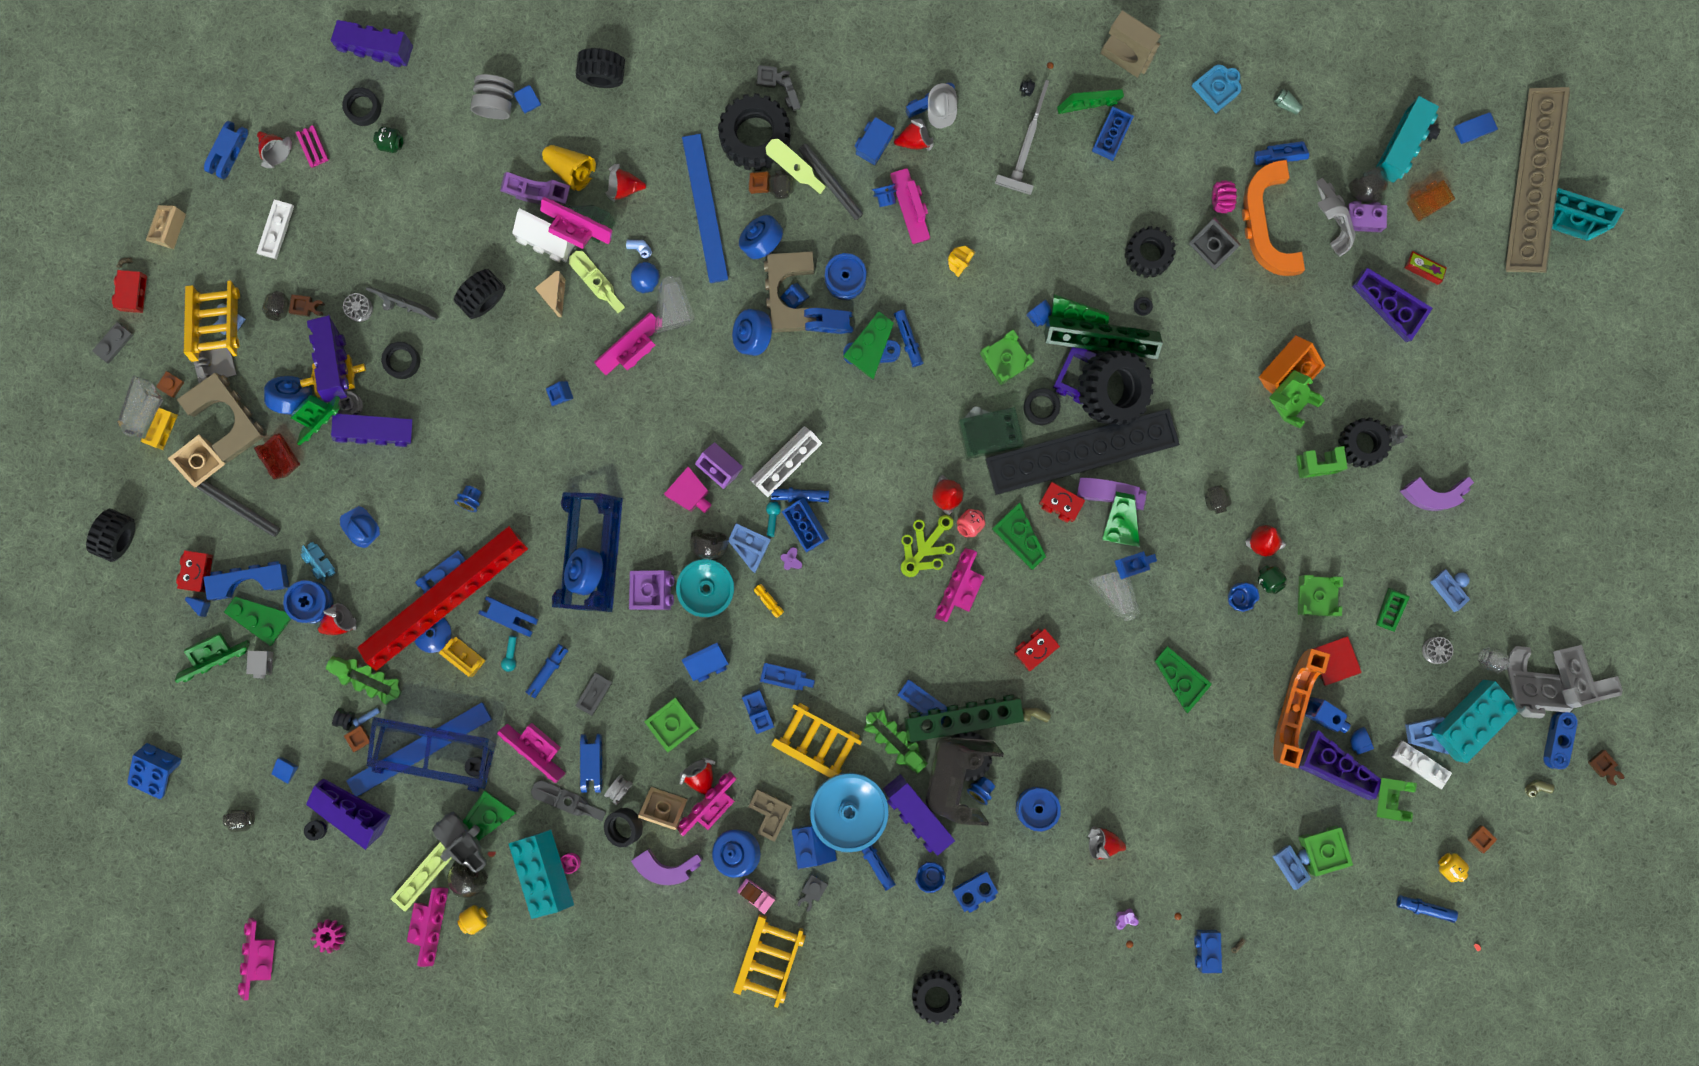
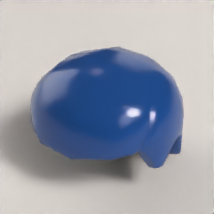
[631,262,660,293]
[1228,582,1260,612]
[915,862,946,893]

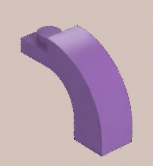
[500,172,570,205]
[1400,477,1474,511]
[1077,478,1147,510]
[631,848,703,885]

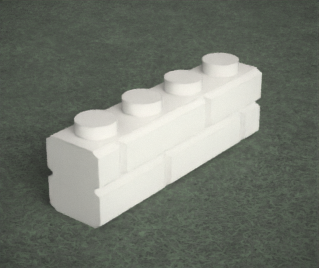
[750,426,822,497]

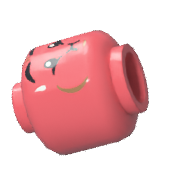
[957,509,985,537]

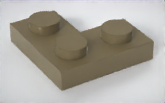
[749,789,792,842]

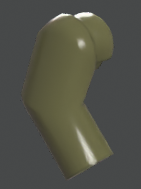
[1023,708,1051,723]
[1525,780,1555,798]

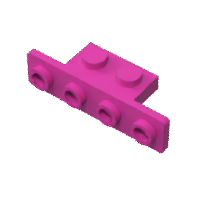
[890,168,930,244]
[541,197,612,249]
[594,312,661,375]
[935,548,984,622]
[497,723,565,783]
[677,771,737,836]
[407,887,448,967]
[238,918,275,1000]

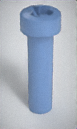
[352,707,380,728]

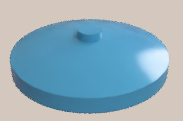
[810,773,888,852]

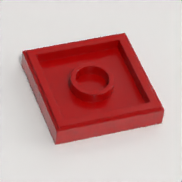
[1313,636,1362,686]

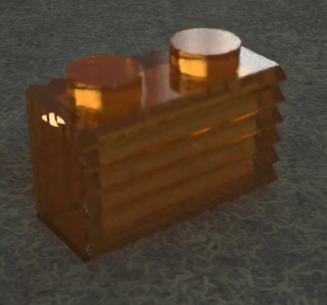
[1407,180,1455,222]

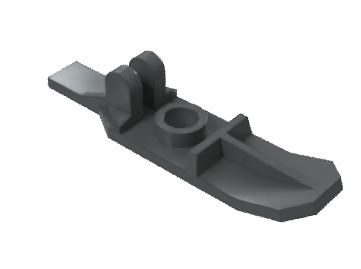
[366,286,439,320]
[531,780,606,821]

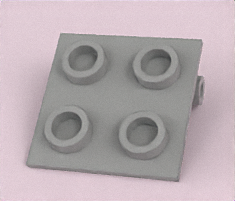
[194,339,237,383]

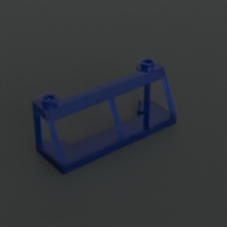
[552,492,623,612]
[366,717,496,792]

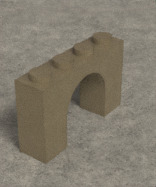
[1100,10,1161,78]
[764,251,816,333]
[177,373,265,463]

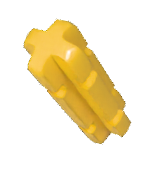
[754,584,784,618]

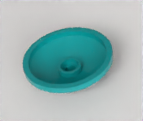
[676,559,734,617]

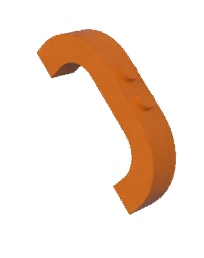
[1242,160,1305,276]
[1273,649,1330,769]

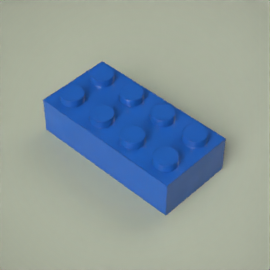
[1092,107,1134,161]
[782,498,829,552]

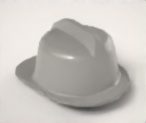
[928,83,957,129]

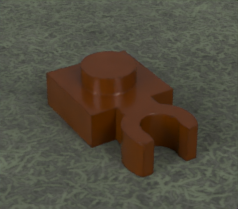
[288,294,325,317]
[1588,750,1625,786]

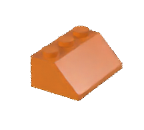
[1259,335,1325,394]

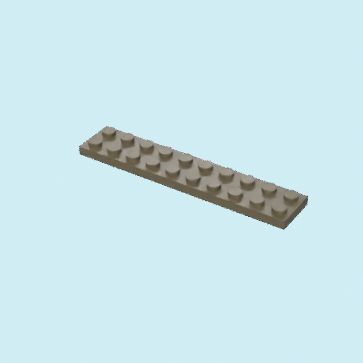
[1505,87,1570,273]

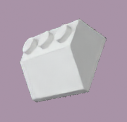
[513,208,575,263]

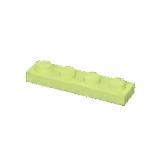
[391,842,453,912]

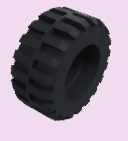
[718,93,791,171]
[1078,351,1154,425]

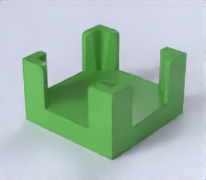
[980,330,1034,385]
[1269,370,1325,429]
[1296,446,1348,479]
[1298,575,1343,617]
[644,698,700,753]
[1377,778,1417,822]
[1298,826,1353,876]

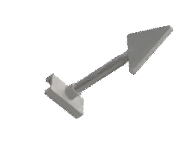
[995,80,1049,195]

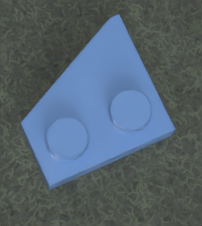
[728,523,771,573]
[1405,717,1449,754]

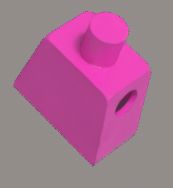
[664,467,712,513]

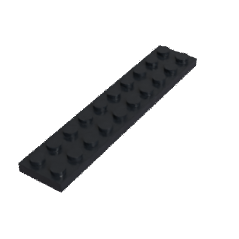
[985,409,1180,496]

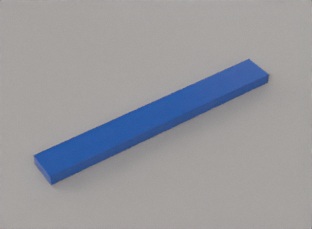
[682,134,728,283]
[346,702,492,797]

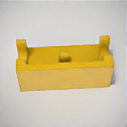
[140,406,178,450]
[439,637,486,677]

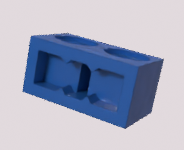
[952,870,998,913]

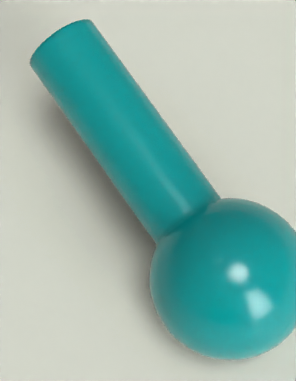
[766,501,781,537]
[501,635,517,672]

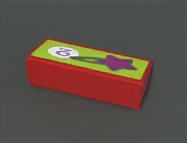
[1404,251,1447,285]

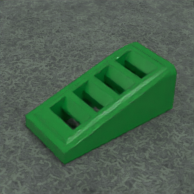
[1376,588,1410,632]

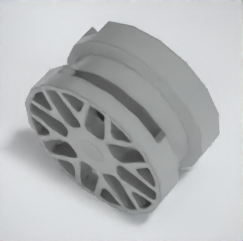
[343,293,373,322]
[337,391,363,415]
[1422,637,1454,664]
[604,774,633,805]

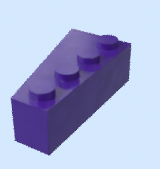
[331,20,413,67]
[1352,268,1433,342]
[307,315,349,403]
[331,414,412,447]
[1299,730,1381,800]
[883,774,955,856]
[306,779,391,850]

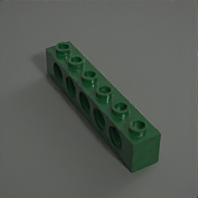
[1044,316,1163,359]
[904,694,1024,742]

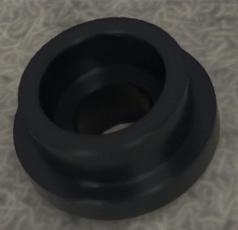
[1019,78,1035,97]
[1427,123,1441,142]
[1134,297,1153,316]

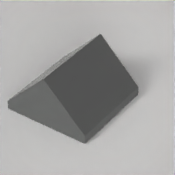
[1188,217,1241,270]

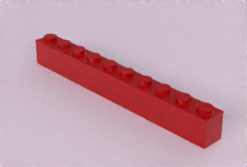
[357,526,528,671]

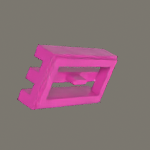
[296,125,329,168]

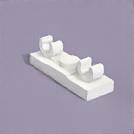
[257,199,294,260]
[1391,741,1452,789]

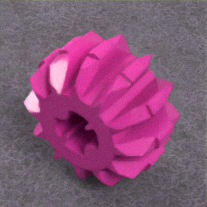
[1212,181,1237,213]
[311,919,346,953]

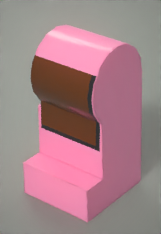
[737,878,776,914]

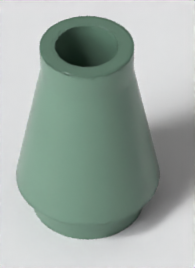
[1274,89,1303,115]

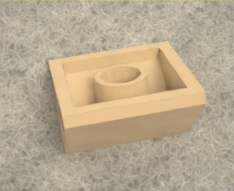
[146,205,186,249]
[535,271,566,317]
[168,434,226,488]
[638,787,687,830]

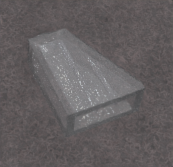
[655,276,695,334]
[117,376,163,438]
[1088,571,1140,621]

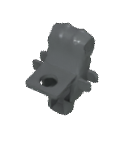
[432,811,487,873]

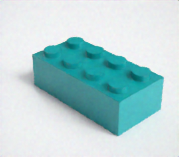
[1373,96,1439,183]
[1431,680,1518,763]
[508,830,574,919]

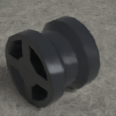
[332,708,355,731]
[465,757,487,777]
[304,820,327,841]

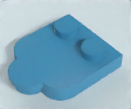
[1192,65,1241,114]

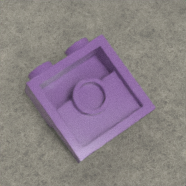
[629,570,675,610]

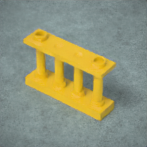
[184,280,240,362]
[771,703,862,778]
[733,914,806,1008]

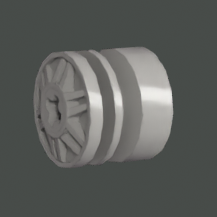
[470,74,515,120]

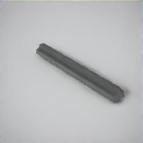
[799,143,863,220]
[197,480,280,537]

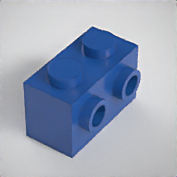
[855,117,895,165]
[1194,930,1222,973]

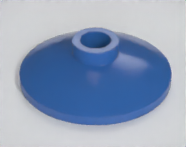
[414,618,451,653]

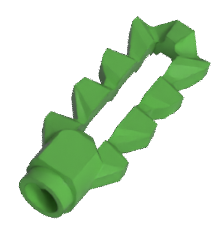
[326,656,401,705]
[864,710,928,774]

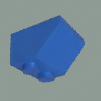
[682,643,729,683]
[792,825,837,869]

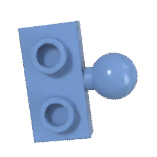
[1430,569,1470,612]
[1272,845,1311,890]

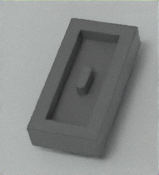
[92,322,133,364]
[575,673,613,716]

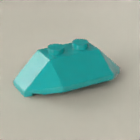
[1552,188,1624,241]

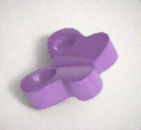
[780,547,802,570]
[1115,909,1139,930]

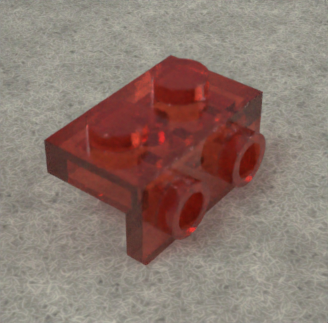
[254,433,300,480]

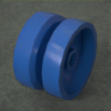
[825,253,867,300]
[283,580,334,624]
[1015,787,1061,832]

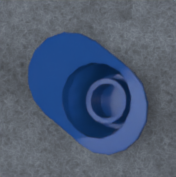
[340,506,380,548]

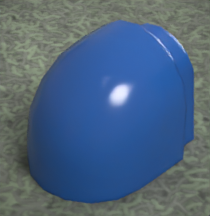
[1027,300,1051,327]
[1350,727,1374,755]

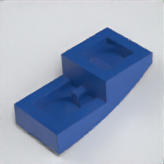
[1454,113,1498,144]
[742,689,774,734]

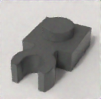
[756,65,790,88]
[782,77,801,112]
[1385,424,1408,446]
[797,874,828,912]

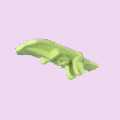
[765,139,826,194]
[569,251,625,313]

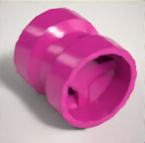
[560,853,581,874]

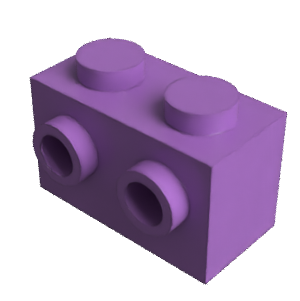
[1346,201,1387,232]
[695,442,743,489]

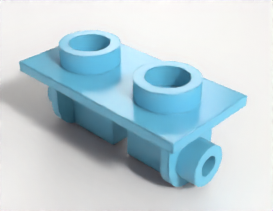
[301,542,335,583]

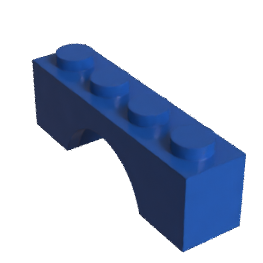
[204,561,289,601]

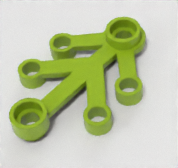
[901,515,955,577]

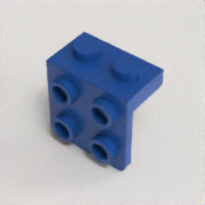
[127,743,181,799]

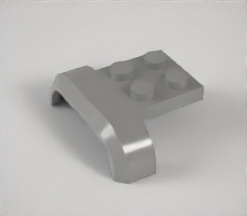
[1316,178,1356,257]
[1553,645,1623,708]
[1507,646,1573,719]

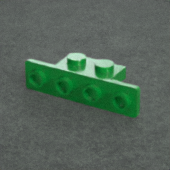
[291,395,340,446]
[175,632,250,683]

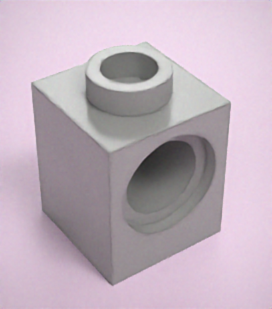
[246,651,273,678]

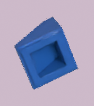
[514,85,541,113]
[781,283,809,309]
[546,381,573,406]
[185,596,210,617]
[271,757,298,784]

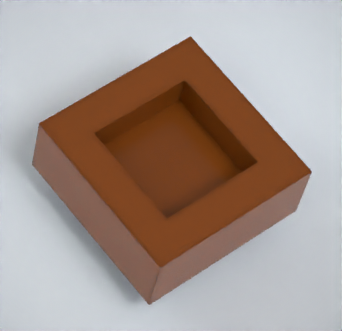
[749,172,770,194]
[156,371,184,398]
[344,725,372,752]
[1467,825,1497,853]

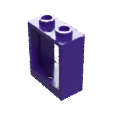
[1053,347,1096,404]

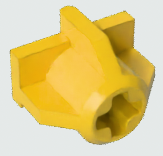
[948,246,976,277]

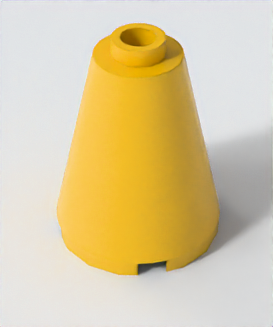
[542,145,596,191]

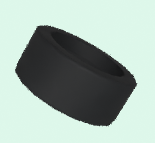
[342,87,381,126]
[381,342,420,379]
[1023,388,1061,426]
[604,808,643,847]

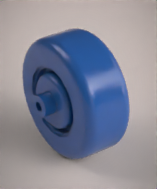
[739,215,783,259]
[732,309,772,356]
[264,376,312,414]
[564,547,603,596]
[712,829,761,878]

